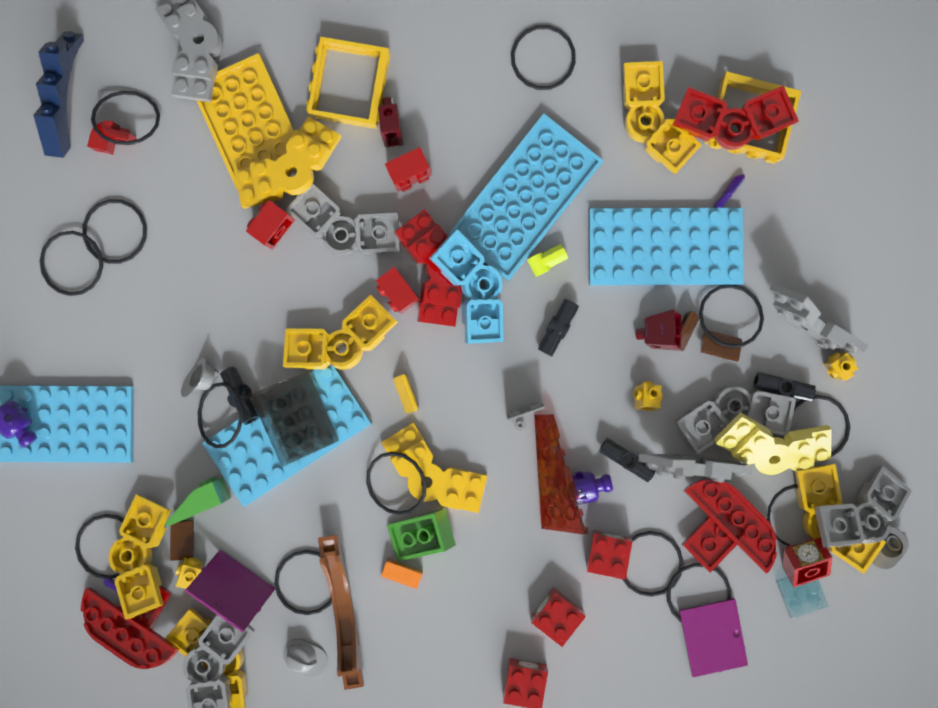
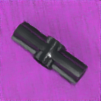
[538,299,579,357]
[220,367,260,425]
[753,372,816,402]
[599,437,656,483]

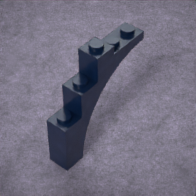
[33,31,84,158]

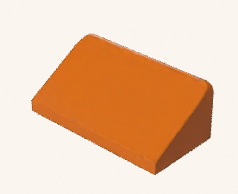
[381,558,423,589]

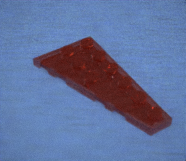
[534,414,589,535]

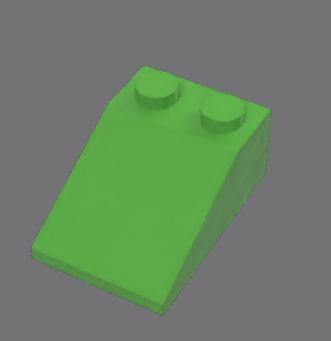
[165,476,231,527]
[387,508,456,562]

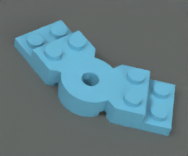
[429,229,504,344]

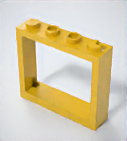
[306,37,391,129]
[704,71,802,164]

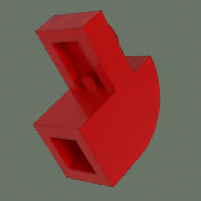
[87,121,137,155]

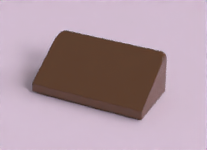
[680,311,699,351]
[701,330,742,362]
[170,520,194,561]

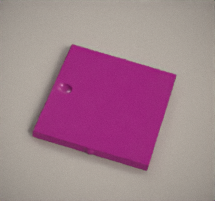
[185,550,275,633]
[679,598,748,677]

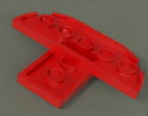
[681,479,777,574]
[81,586,180,669]

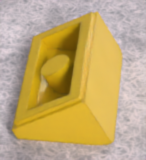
[393,374,419,414]

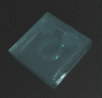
[776,577,829,619]

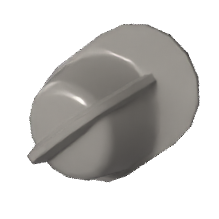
[181,358,219,398]
[872,527,909,569]
[283,639,327,676]

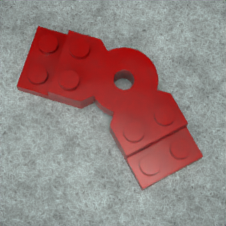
[672,85,799,150]
[393,209,462,327]

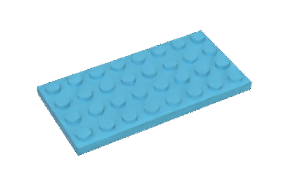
[448,113,604,282]
[589,208,744,286]
[202,364,372,507]
[0,385,134,463]

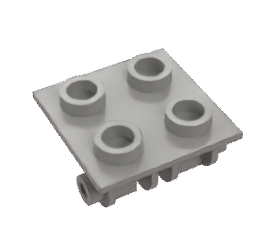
[507,402,546,431]

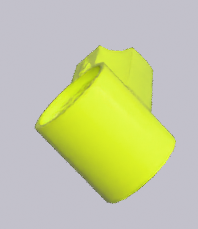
[527,244,568,277]

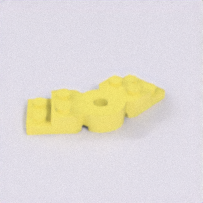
[714,412,831,475]

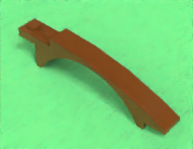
[318,535,364,690]

